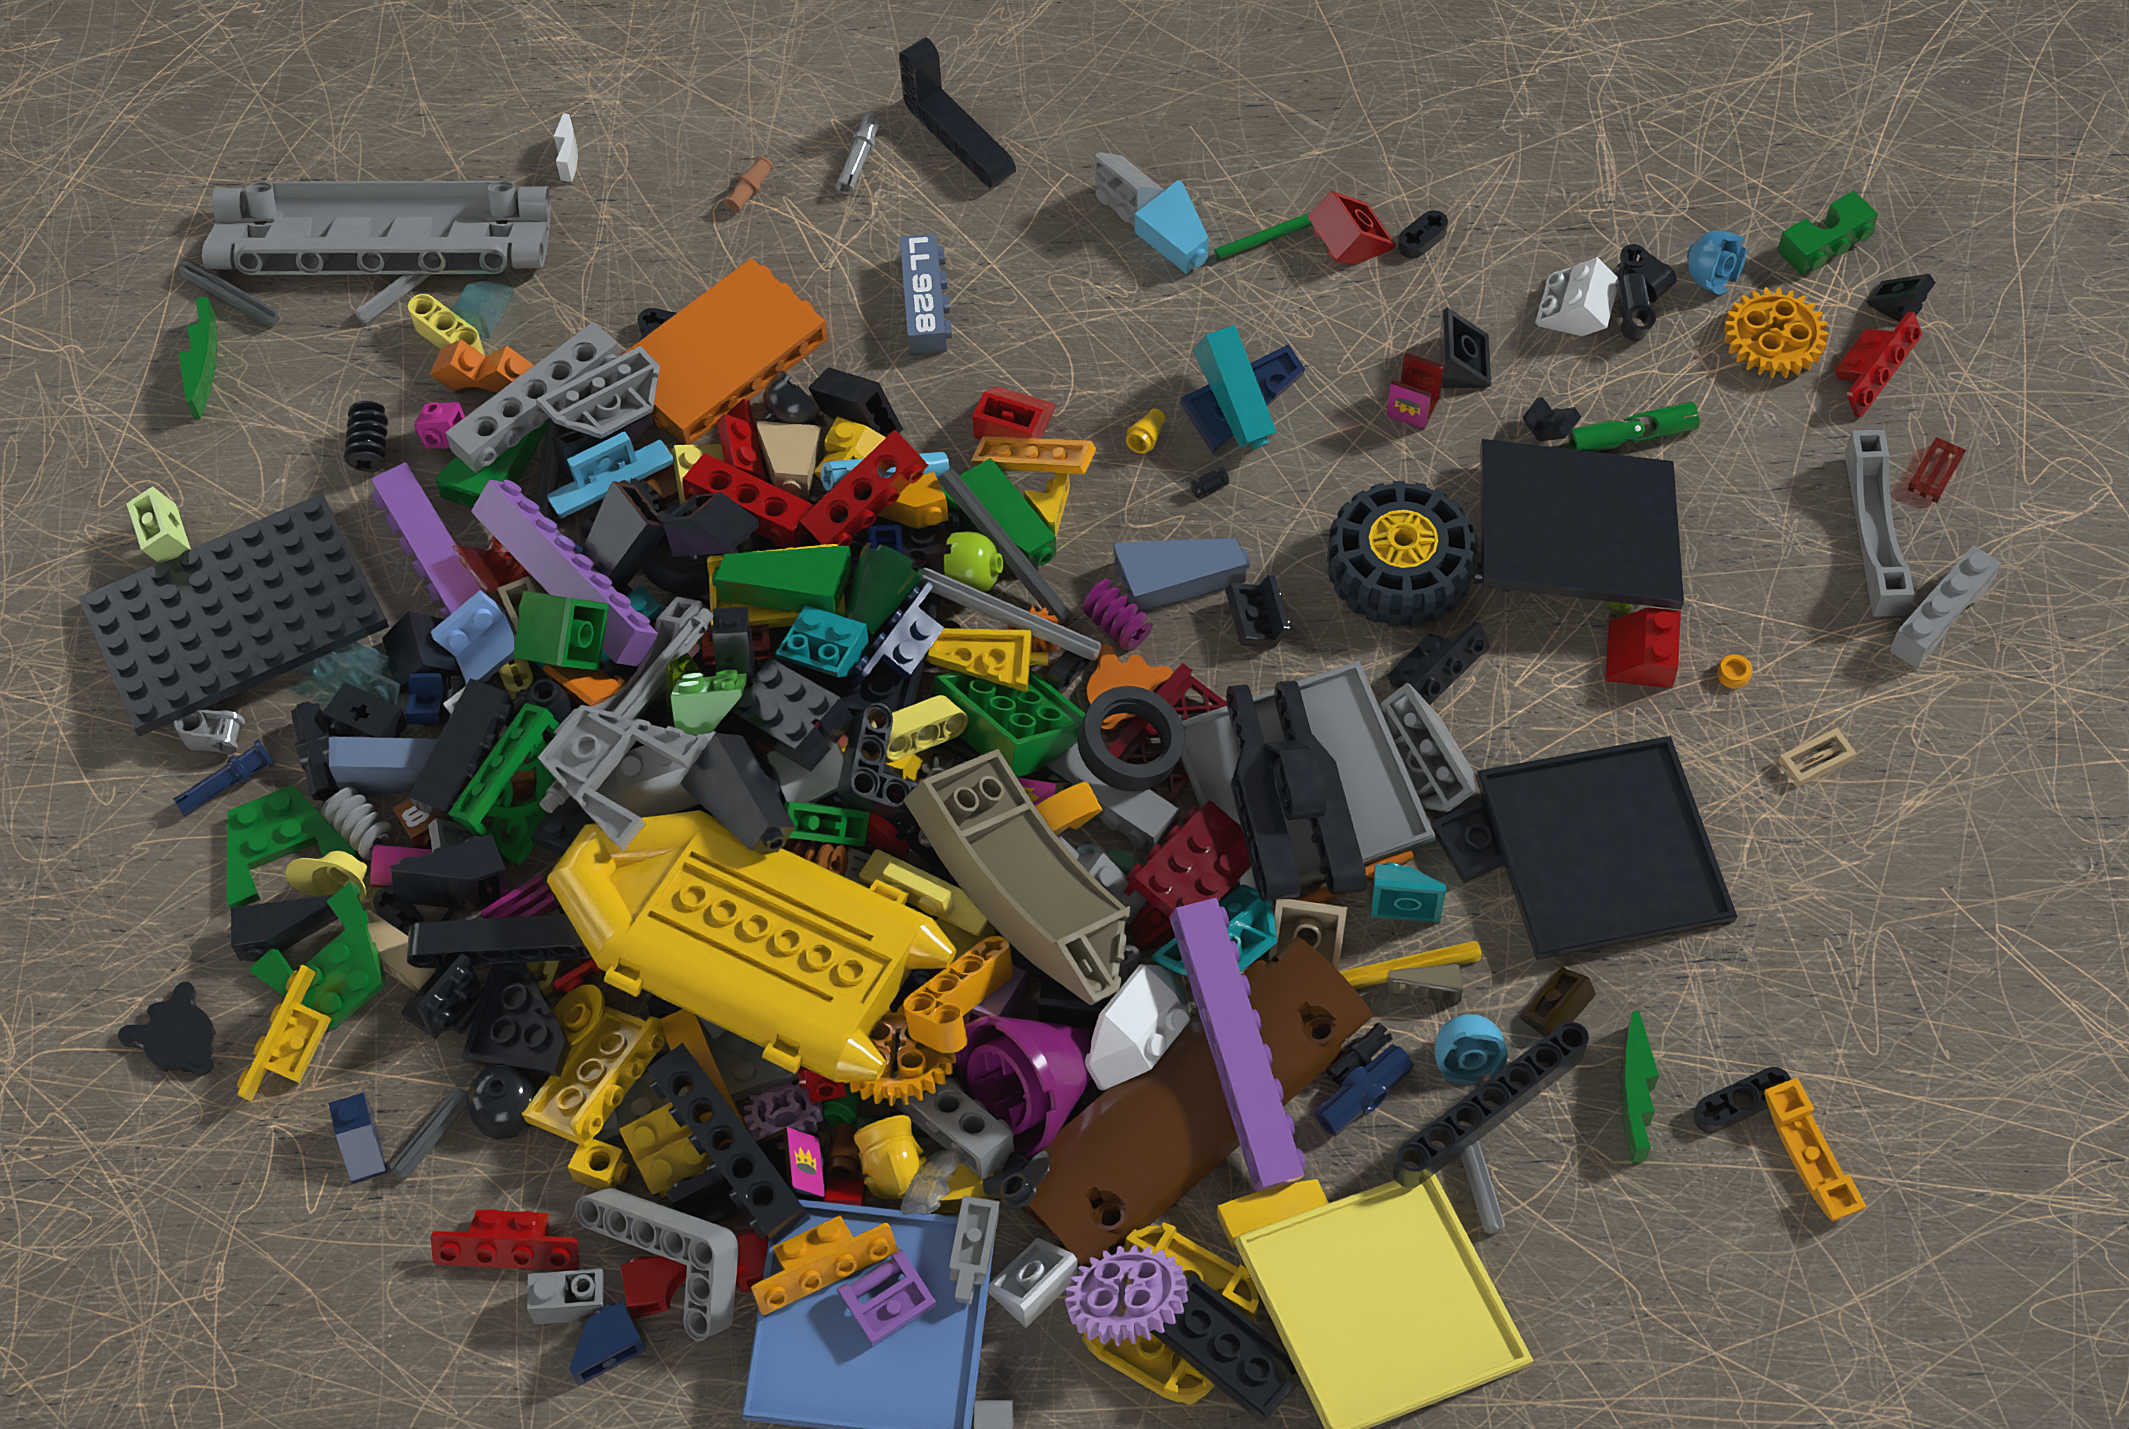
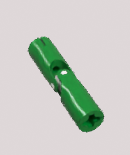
[1568,401,1700,452]

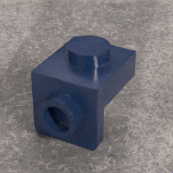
[405,673,446,725]

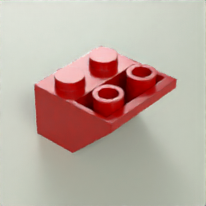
[972,386,1056,440]

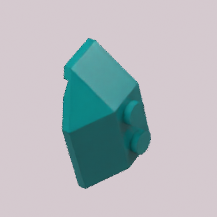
[1152,884,1277,977]

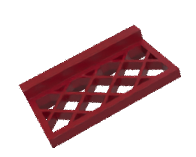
[1108,663,1227,804]

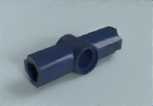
[1314,1044,1414,1137]

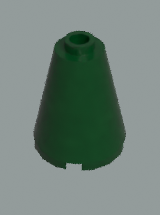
[844,542,923,637]

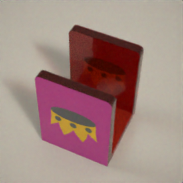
[1387,352,1444,429]

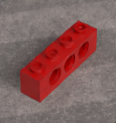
[799,430,929,546]
[682,453,814,548]

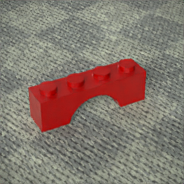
[620,1229,769,1319]

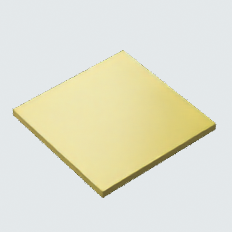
[1234,1174,1534,1429]

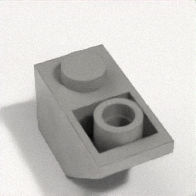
[527,1269,603,1325]

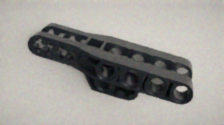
[1226,680,1367,902]

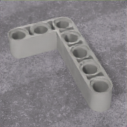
[575,1187,738,1341]

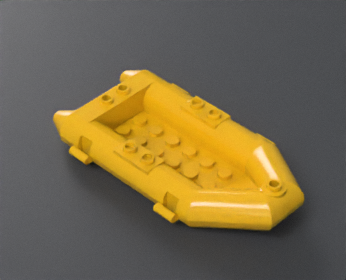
[547,810,956,1082]

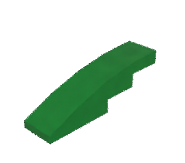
[178,296,218,420]
[1620,1011,1659,1164]

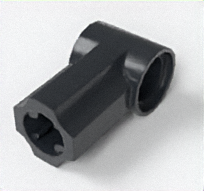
[1615,273,1656,341]

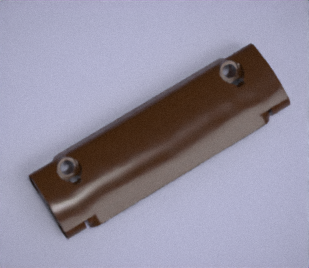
[1020,937,1372,1272]

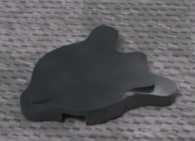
[118,982,216,1076]

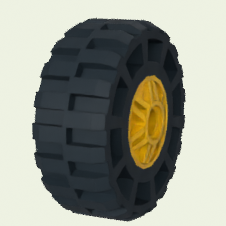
[1327,481,1478,627]

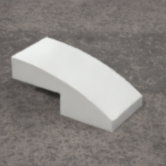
[554,113,578,182]

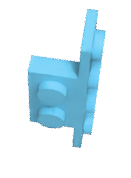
[547,431,674,518]

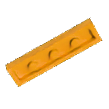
[971,436,1096,474]

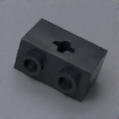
[322,682,407,738]

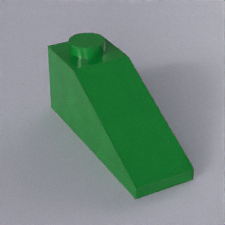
[784,801,870,847]

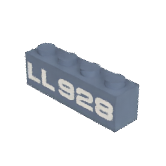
[900,234,952,355]

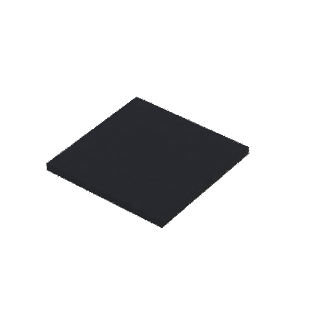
[1480,439,1684,610]
[1475,736,1738,960]

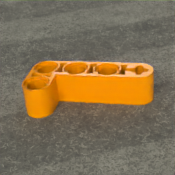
[903,936,1014,1053]

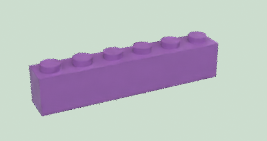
[370,462,485,620]

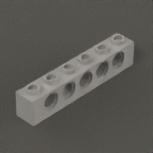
[445,321,621,473]
[886,1037,1014,1180]

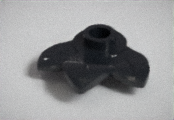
[983,1151,1051,1209]

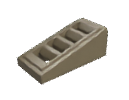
[1386,964,1463,1002]

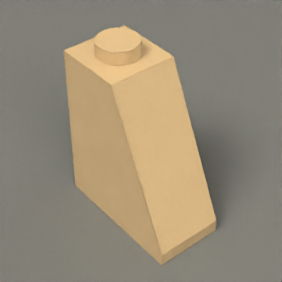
[757,421,822,500]

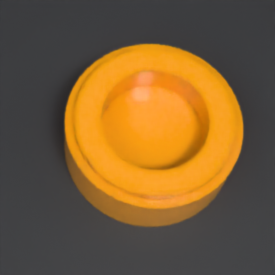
[1717,654,1753,689]

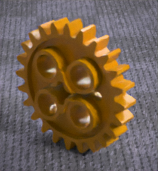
[1723,287,1829,378]
[844,1005,956,1106]

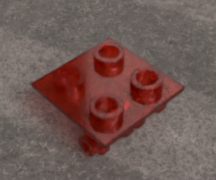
[452,536,533,593]

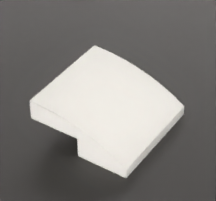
[767,726,856,803]

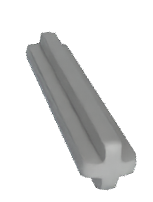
[1460,1141,1505,1234]

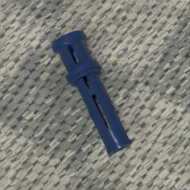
[173,740,275,816]

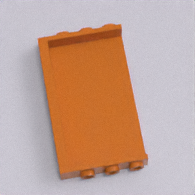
[622,258,828,445]

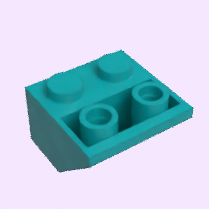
[776,605,869,677]

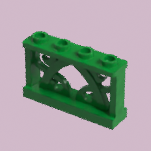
[448,703,560,866]

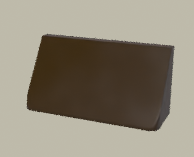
[1520,967,1596,1037]

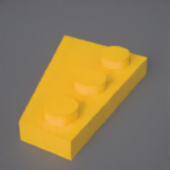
[928,628,1032,692]

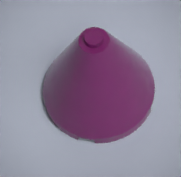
[952,1016,1095,1158]

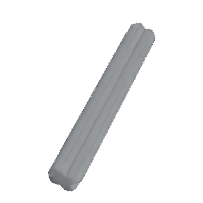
[355,252,456,324]

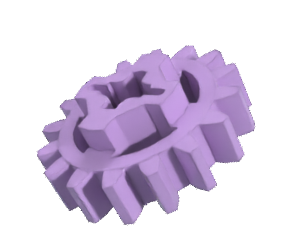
[744,1081,823,1145]

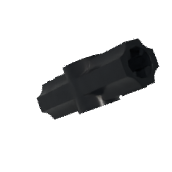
[291,701,340,802]

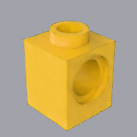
[568,1139,629,1190]

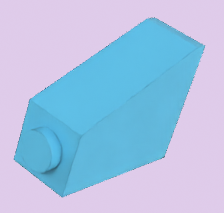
[1135,180,1209,274]

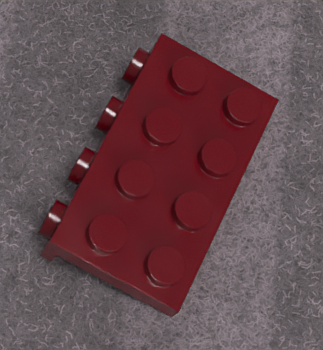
[1123,800,1251,918]

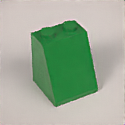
[513,591,609,670]

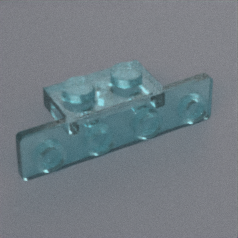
[295,642,400,706]

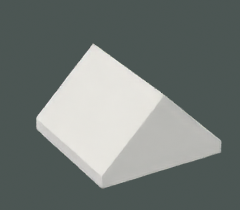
[988,1238,1078,1328]

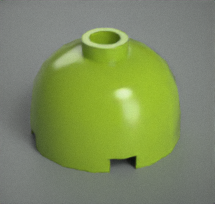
[944,532,1003,593]

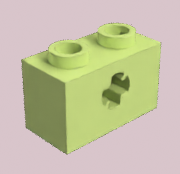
[126,486,191,563]

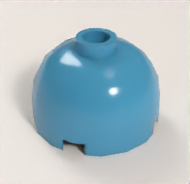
[1687,230,1746,295]

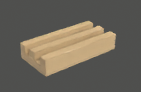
[1778,727,1857,788]

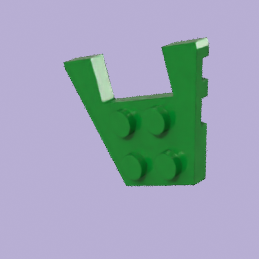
[226,785,358,910]
[249,881,388,1029]

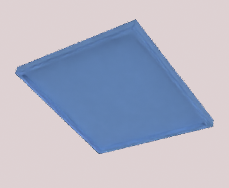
[741,1199,995,1429]

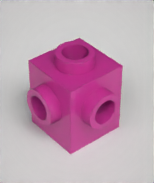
[414,402,465,449]

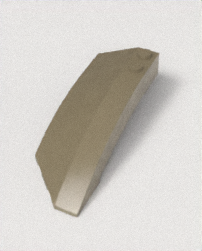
[904,749,1130,1005]

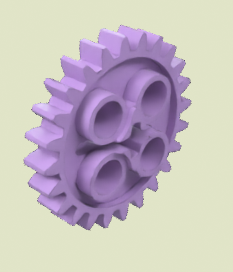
[1065,1245,1188,1346]

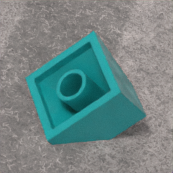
[1370,862,1446,923]

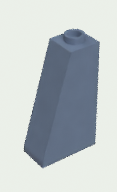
[1113,538,1250,614]
[329,737,438,797]

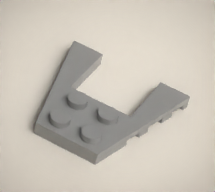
[538,705,709,851]

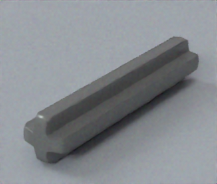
[390,1087,467,1180]

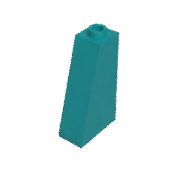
[1192,325,1277,450]

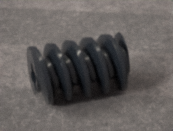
[344,401,389,472]

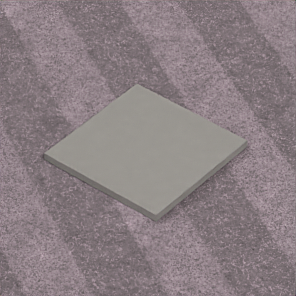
[1180,660,1436,891]

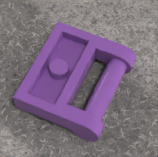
[837,1249,936,1346]

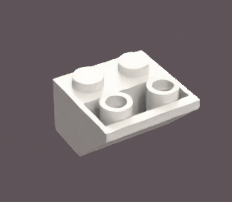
[1535,257,1618,336]

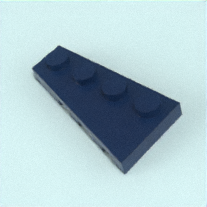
[1180,344,1305,453]

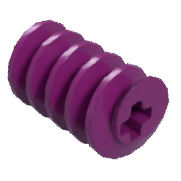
[1083,579,1153,651]

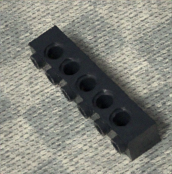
[647,1042,811,1245]

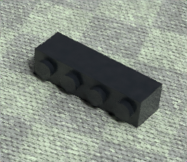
[408,678,514,822]

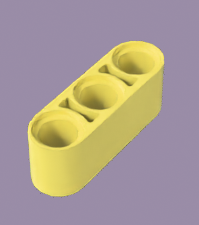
[408,294,485,355]
[871,695,968,761]

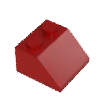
[1307,190,1397,266]
[1605,607,1681,688]

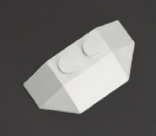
[1085,964,1190,1090]

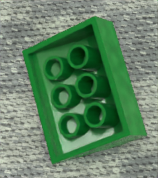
[932,668,1086,777]

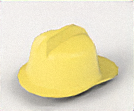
[285,851,367,902]

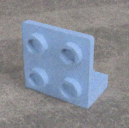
[431,590,516,684]

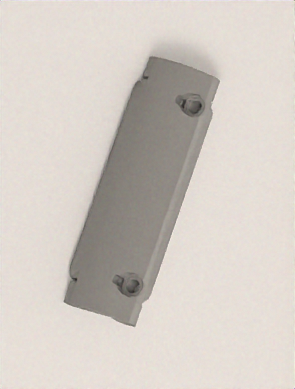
[202,181,551,275]

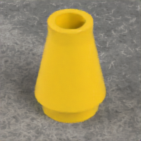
[1126,409,1166,454]

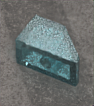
[454,280,514,339]

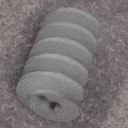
[321,786,392,860]

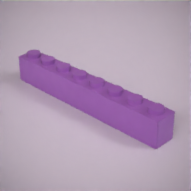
[471,479,658,667]
[1169,897,1306,1192]

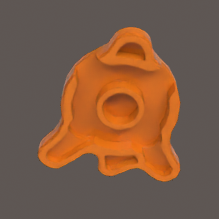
[1087,644,1173,733]

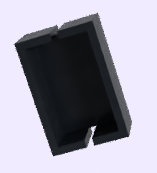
[729,658,853,772]

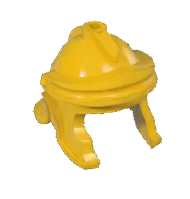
[854,1115,929,1200]

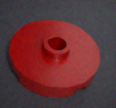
[857,809,910,861]

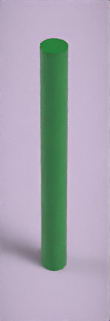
[1214,212,1312,260]

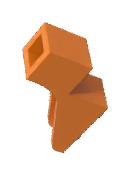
[429,339,535,393]

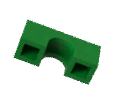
[1777,190,1878,275]

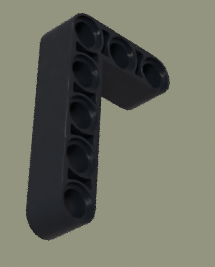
[899,37,1016,188]
[838,703,921,829]

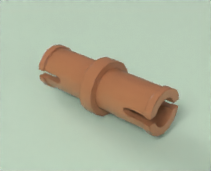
[724,156,774,212]

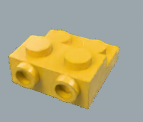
[618,1095,713,1198]

